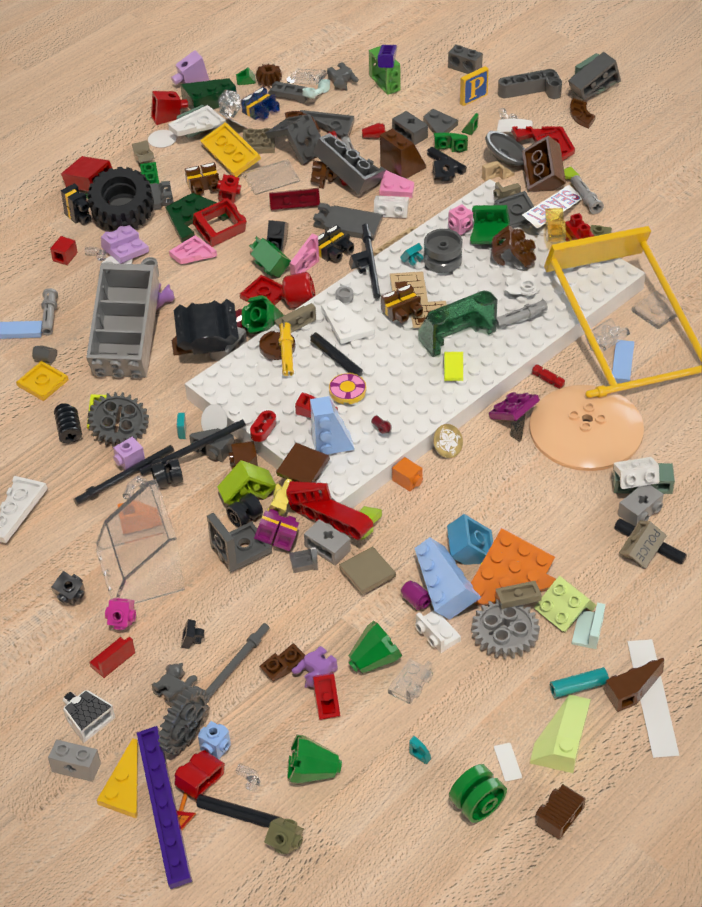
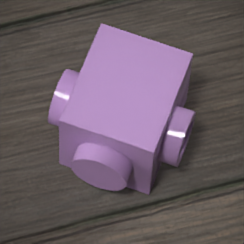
[113,437,145,470]

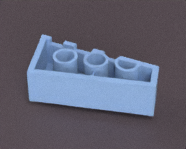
[414,537,481,620]

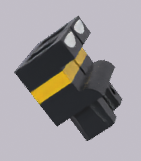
[61,183,92,224]
[318,224,354,262]

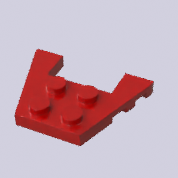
[511,126,575,161]

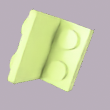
[534,576,597,632]

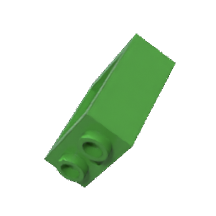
[369,46,401,95]

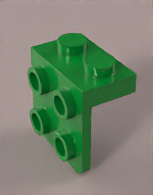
[470,205,510,244]

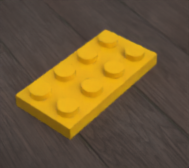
[200,122,261,177]

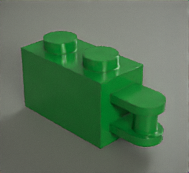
[249,236,291,278]

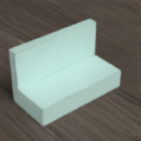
[572,603,606,649]

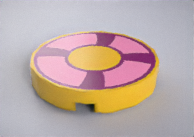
[329,373,366,404]

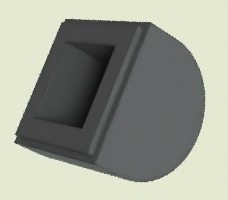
[32,345,58,364]

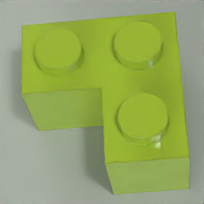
[217,460,276,505]

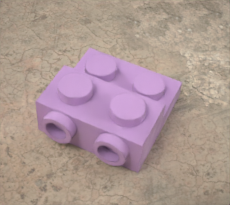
[101,225,149,263]

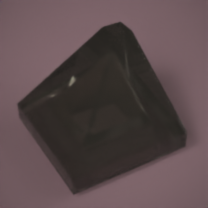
[510,414,526,442]

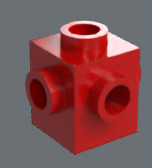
[217,174,242,203]

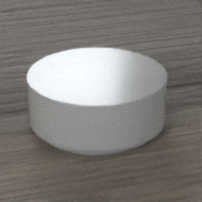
[335,286,353,303]

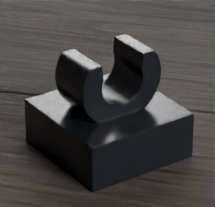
[349,250,370,274]
[181,619,205,649]

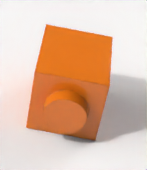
[392,457,423,492]

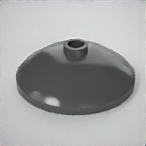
[485,131,525,166]

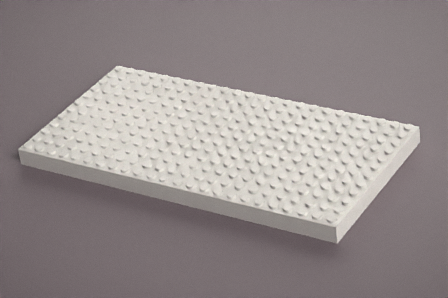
[185,179,646,509]

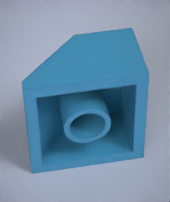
[447,514,493,565]

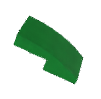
[434,133,468,152]
[140,162,160,184]

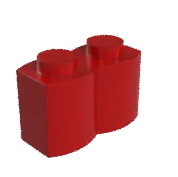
[174,750,225,799]

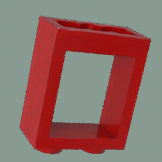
[193,198,247,247]

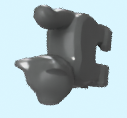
[327,62,359,91]
[152,663,197,707]

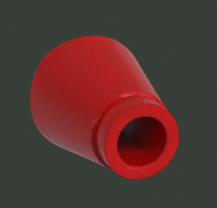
[362,122,386,138]

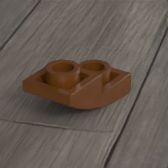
[259,643,305,681]

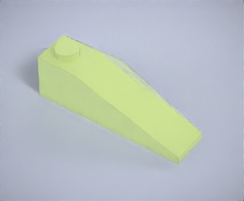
[530,694,591,773]

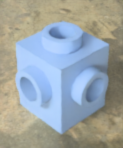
[198,721,231,759]

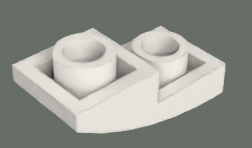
[497,119,533,135]

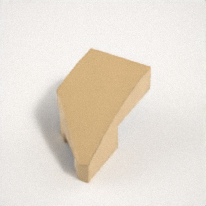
[482,161,515,182]

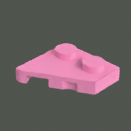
[169,235,217,264]

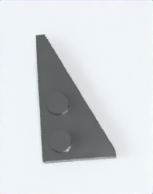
[300,110,354,138]

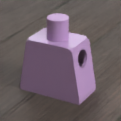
[171,50,209,85]

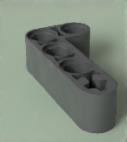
[498,69,562,99]

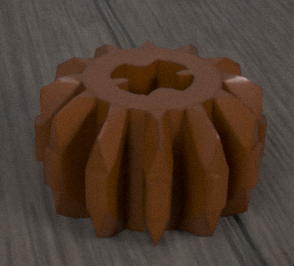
[256,63,282,88]

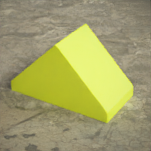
[444,352,463,381]

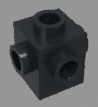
[432,157,457,181]
[51,571,85,605]

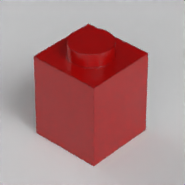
[50,236,78,266]

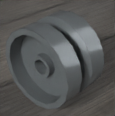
[424,229,463,273]

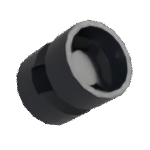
[150,458,183,489]
[226,493,263,528]

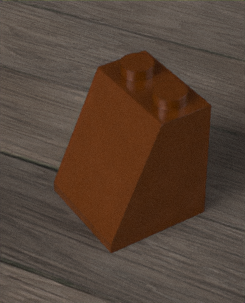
[380,128,426,179]

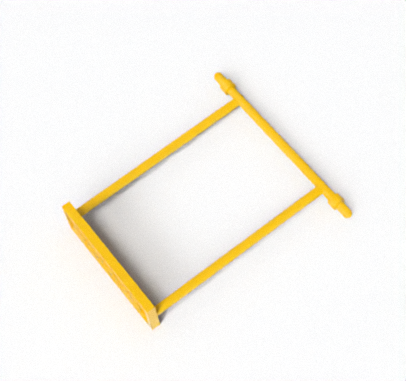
[544,226,702,398]

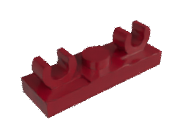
[269,188,320,210]

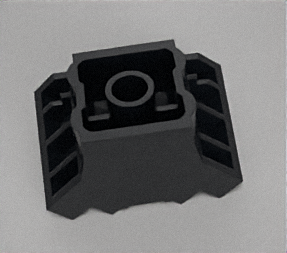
[173,299,239,355]

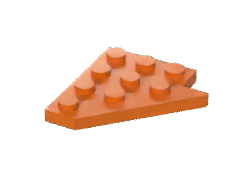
[471,528,556,607]

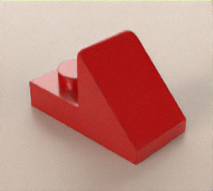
[312,672,341,720]

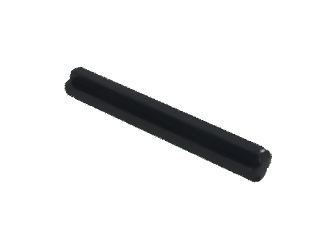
[310,332,363,376]
[614,519,687,564]
[196,794,280,828]

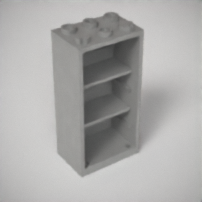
[86,263,160,379]

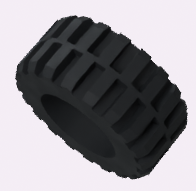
[87,167,154,231]

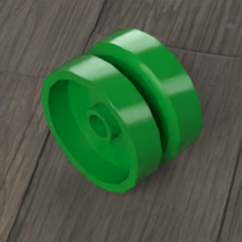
[449,764,507,823]

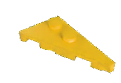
[97,738,138,818]

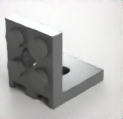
[265,114,321,164]
[207,512,272,573]

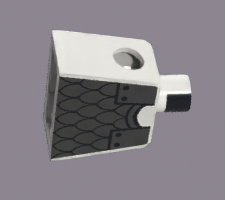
[63,690,115,743]

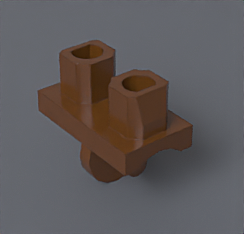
[310,160,338,189]

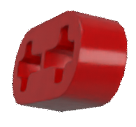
[250,410,277,442]

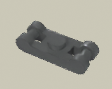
[268,81,308,104]

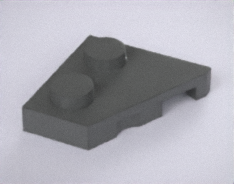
[423,109,458,133]

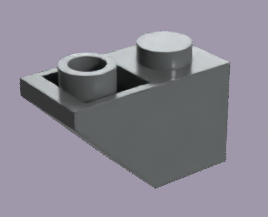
[189,428,235,462]

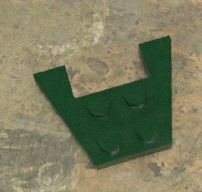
[165,193,229,243]

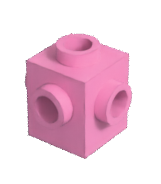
[448,204,473,235]

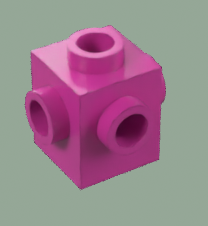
[105,598,136,630]

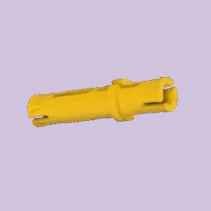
[279,322,294,376]

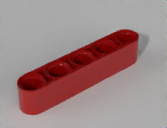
[289,491,374,540]

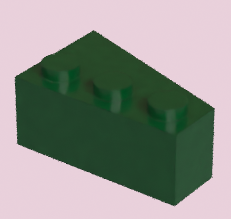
[180,78,237,110]

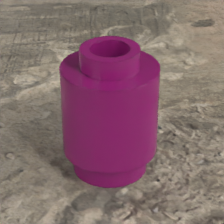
[401,580,431,610]

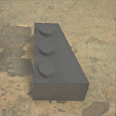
[568,52,621,100]

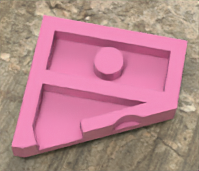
[379,171,414,198]
[290,234,319,275]

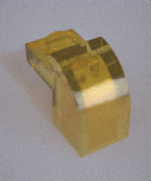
[545,208,566,242]

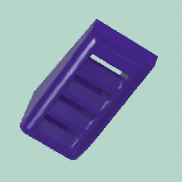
[378,45,397,68]

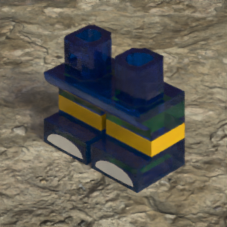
[241,87,280,120]

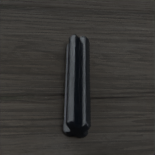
[427,147,467,175]

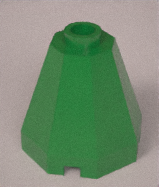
[242,295,284,334]
[348,620,403,674]
[287,734,342,783]

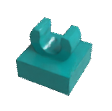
[400,243,424,266]

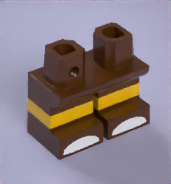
[185,162,219,195]
[381,284,423,323]

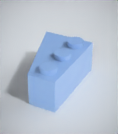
[310,396,355,455]

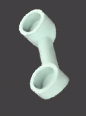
[303,79,330,99]

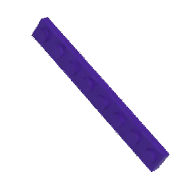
[137,726,193,889]

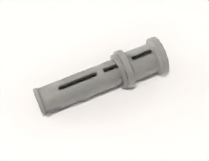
[571,175,604,214]
[41,288,58,336]

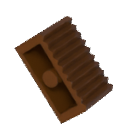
[536,784,586,840]

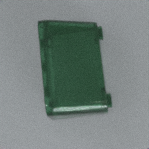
[418,290,498,357]

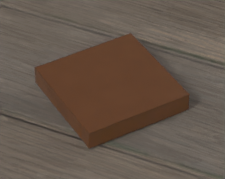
[276,443,330,483]

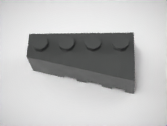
[313,133,386,194]

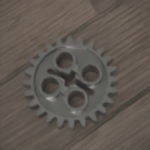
[87,392,149,447]
[158,685,209,755]

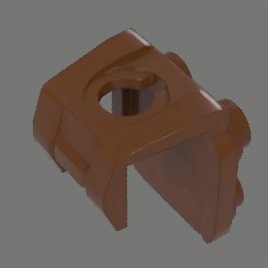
[492,226,536,268]

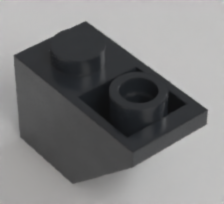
[267,220,289,253]

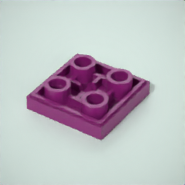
[488,392,540,421]

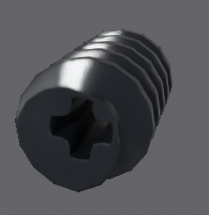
[54,403,82,443]

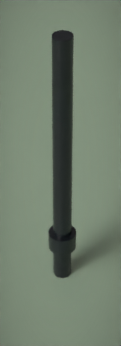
[362,224,381,299]
[139,419,246,476]
[73,445,174,505]

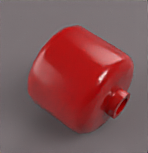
[281,272,316,308]

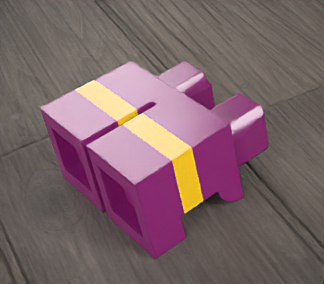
[254,509,299,551]

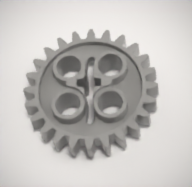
[471,599,540,659]

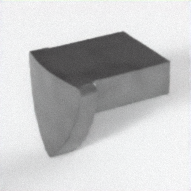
[289,546,318,573]

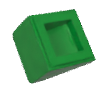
[236,67,256,85]
[461,113,479,135]

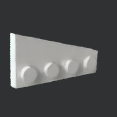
[0,476,48,543]

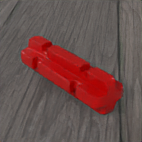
[532,364,565,389]

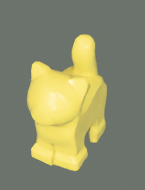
[267,479,292,516]

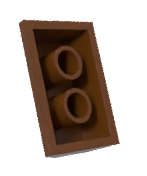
[522,136,566,191]

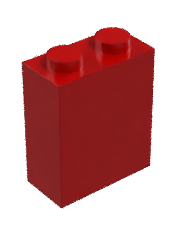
[61,156,112,191]

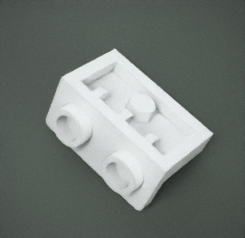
[374,196,409,218]
[614,457,660,489]
[415,610,461,653]

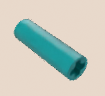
[549,667,609,698]

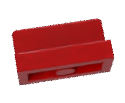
[89,637,135,678]

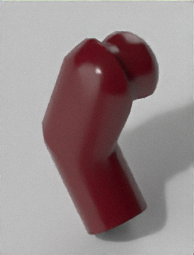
[371,415,392,434]

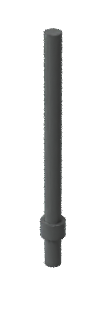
[205,623,270,699]

